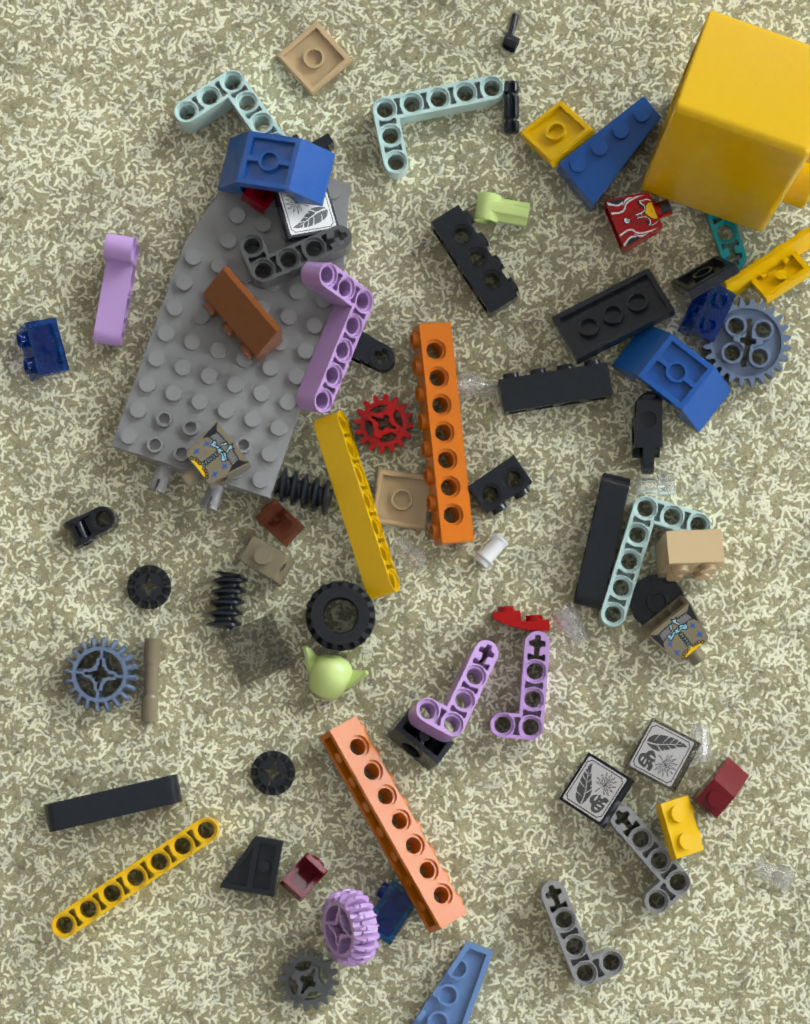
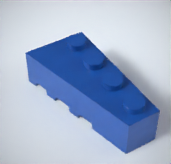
[556,96,661,212]

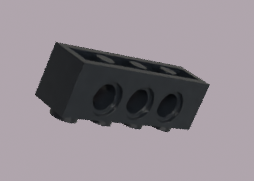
[430,205,519,318]

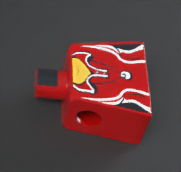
[603,192,673,254]

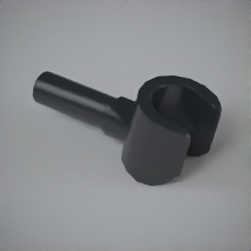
[502,13,521,53]

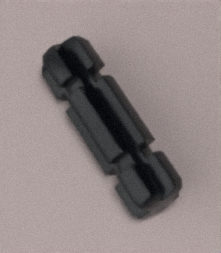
[504,80,519,134]

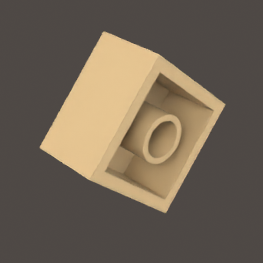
[655,529,725,581]

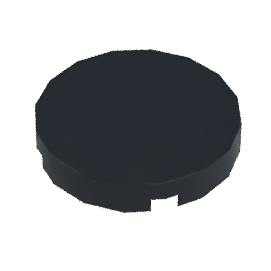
[630,575,685,626]

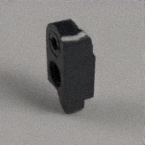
[631,391,663,475]

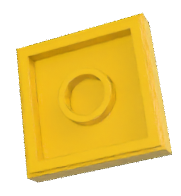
[519,100,595,168]

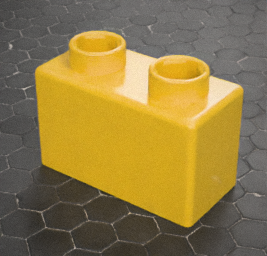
[641,10,810,231]

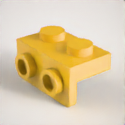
[655,795,704,860]

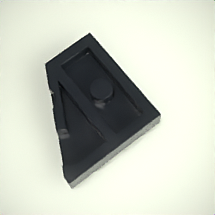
[220,836,284,897]

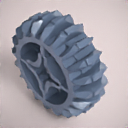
[63,637,139,712]

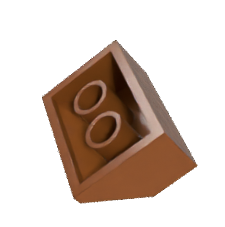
[203,266,283,363]

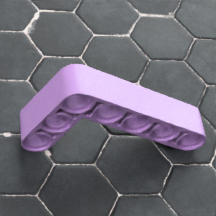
[296,262,373,413]

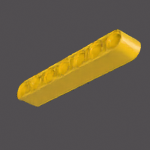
[314,410,400,600]
[51,817,220,938]

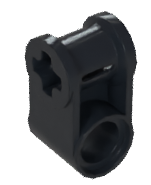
[351,331,395,373]
[63,506,119,550]

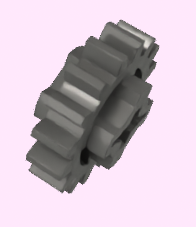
[278,948,339,1012]

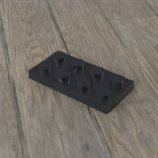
[552,268,675,364]

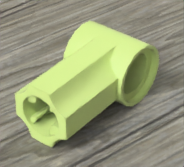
[473,192,530,228]

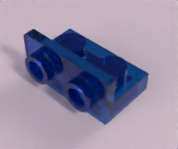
[677,284,736,343]
[16,317,70,382]
[373,878,414,945]

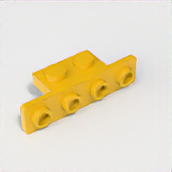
[723,227,810,304]

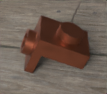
[256,499,305,547]

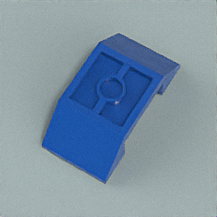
[217,131,335,206]
[612,326,732,433]

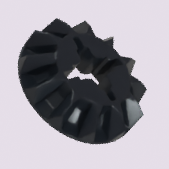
[126,565,171,609]
[251,751,295,795]

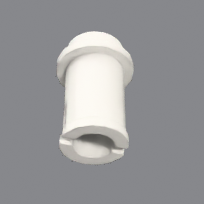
[474,533,508,569]

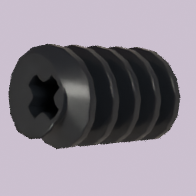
[274,467,334,515]
[206,571,248,630]

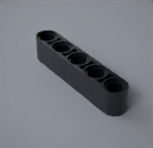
[573,472,631,610]
[44,774,183,833]

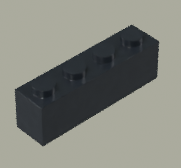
[497,359,613,415]

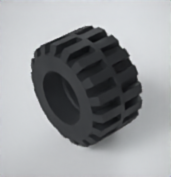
[305,581,375,651]

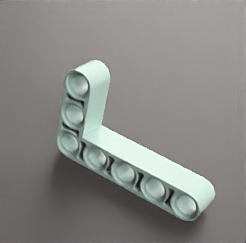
[174,70,285,136]
[373,76,504,180]
[598,496,711,628]

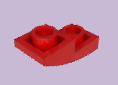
[492,606,550,631]

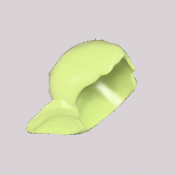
[303,645,369,701]

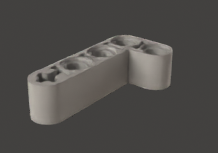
[609,804,691,914]
[539,879,624,986]

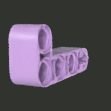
[93,233,139,347]
[489,631,550,740]
[408,640,499,742]

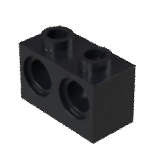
[468,455,533,516]

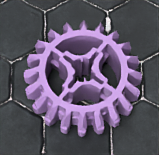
[320,888,380,967]

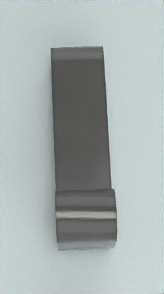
[239,225,352,289]

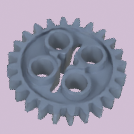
[701,298,791,388]

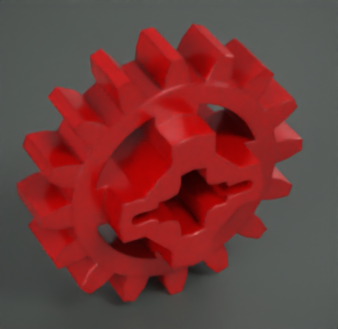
[354,394,414,455]

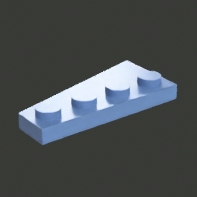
[412,941,493,1024]

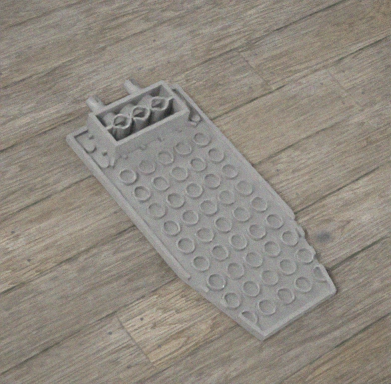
[111,178,350,512]

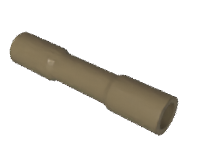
[141,638,161,722]

